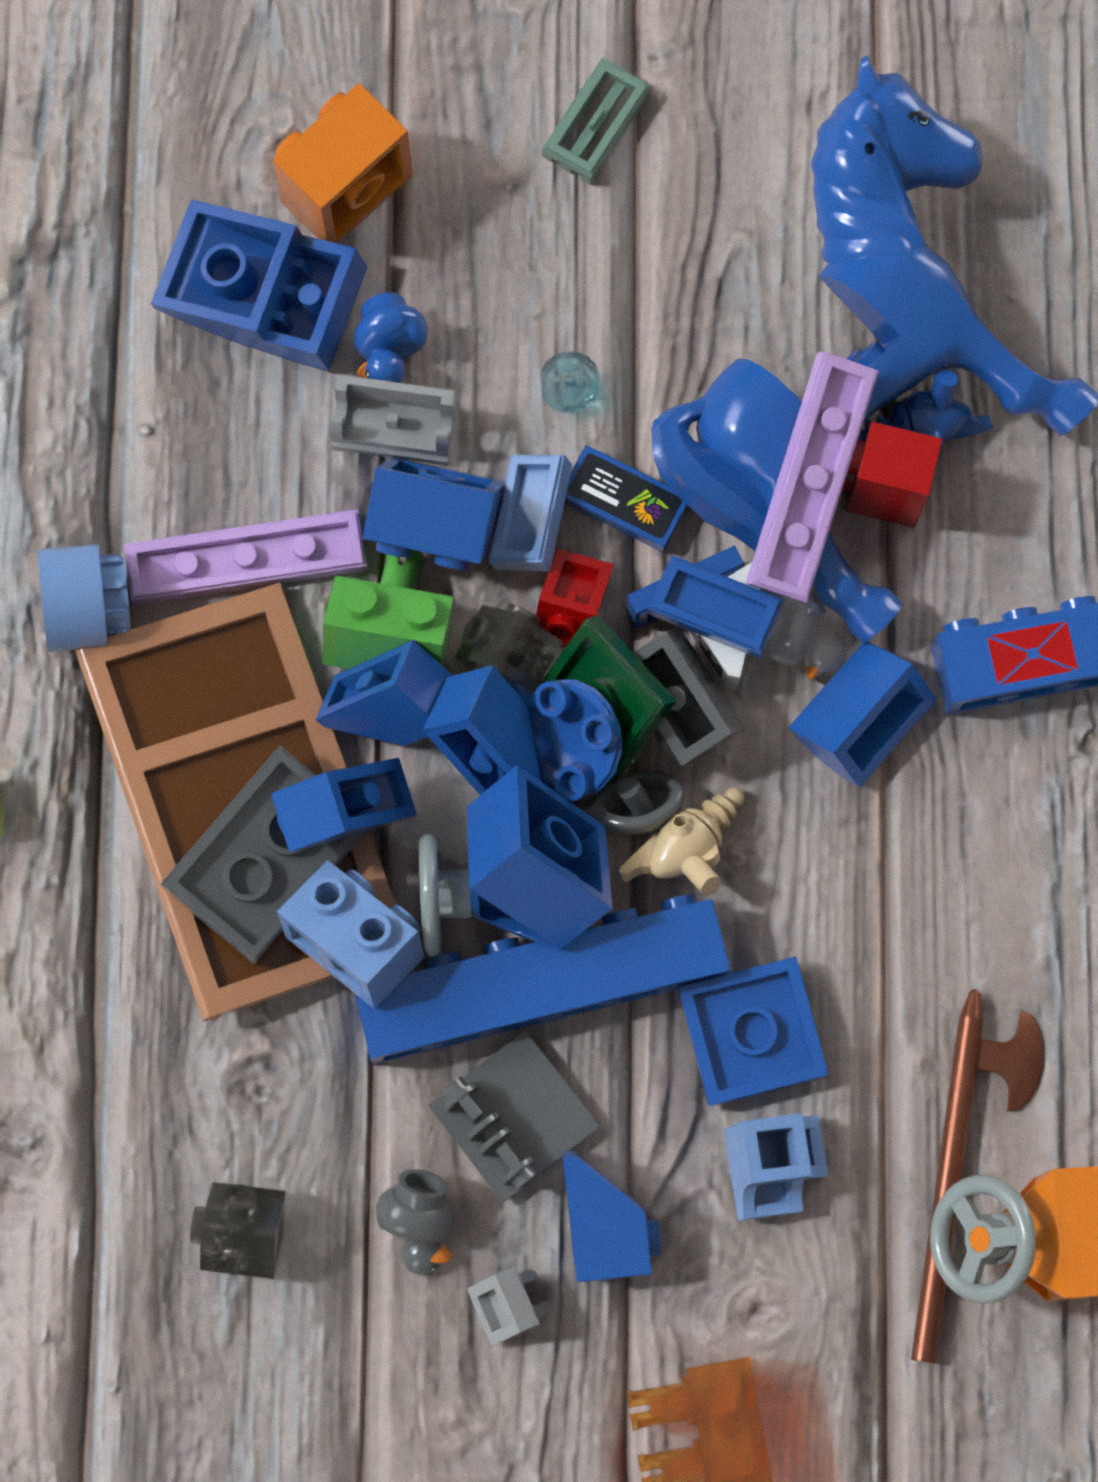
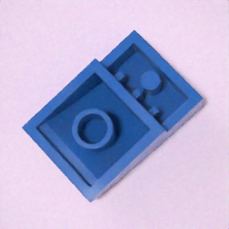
[151,199,367,372]

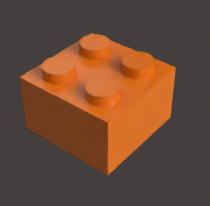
[272,83,413,243]

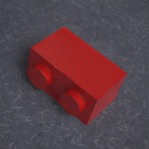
[842,421,942,528]

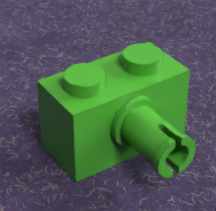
[322,550,454,669]

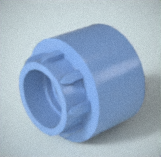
[38,544,131,652]

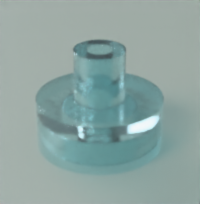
[540,351,600,413]

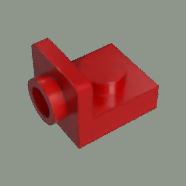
[533,548,614,648]

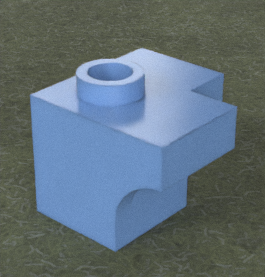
[724,1113,828,1221]

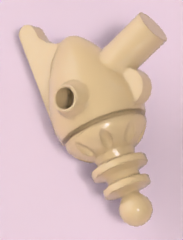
[619,787,744,896]

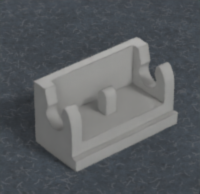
[330,374,456,466]

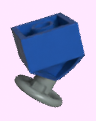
[419,765,612,957]

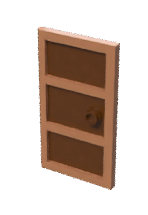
[75,582,396,1021]

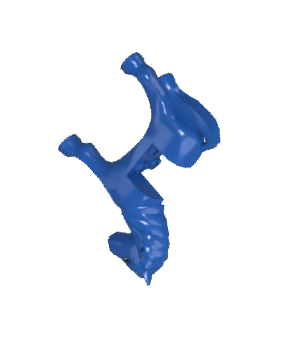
[651,55,1098,643]

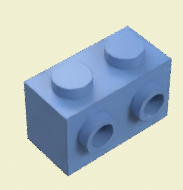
[277,860,425,1009]

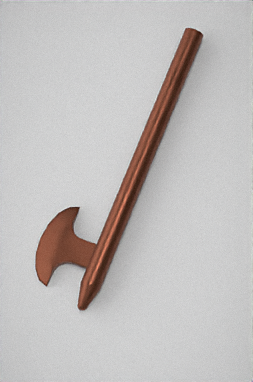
[911,989,1044,1364]

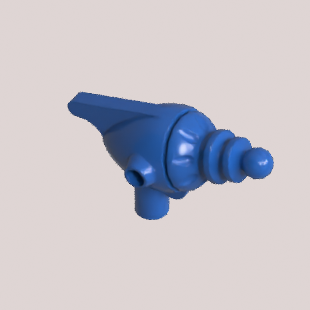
[858,369,993,449]

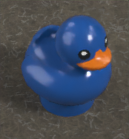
[354,292,428,383]

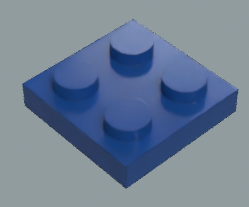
[677,957,829,1108]

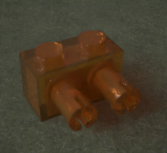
[626,1357,773,1482]

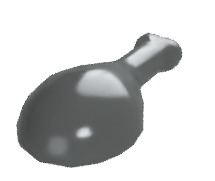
[580,771,685,835]

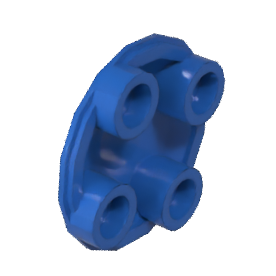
[526,679,622,801]

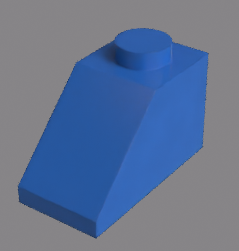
[316,640,453,746]
[423,665,541,795]
[271,757,417,852]
[562,1150,662,1283]

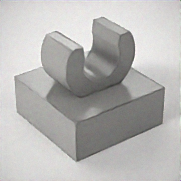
[467,1266,551,1346]

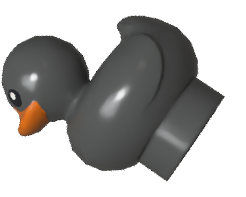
[376,1169,454,1275]

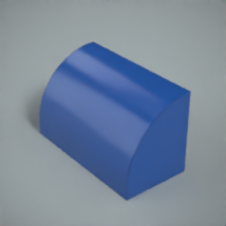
[788,641,937,788]

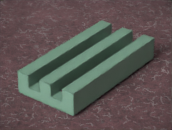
[542,57,651,185]

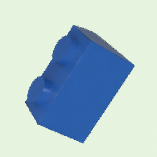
[362,457,505,570]

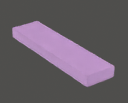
[745,351,879,603]
[124,509,368,606]

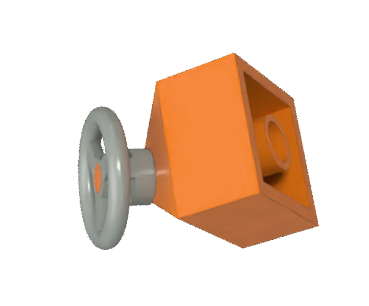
[930,1166,1098,1304]

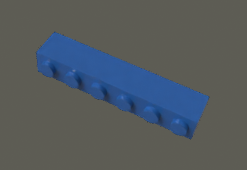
[355,894,730,1065]

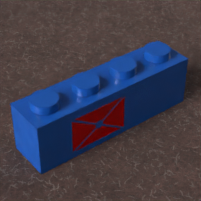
[931,596,1098,715]

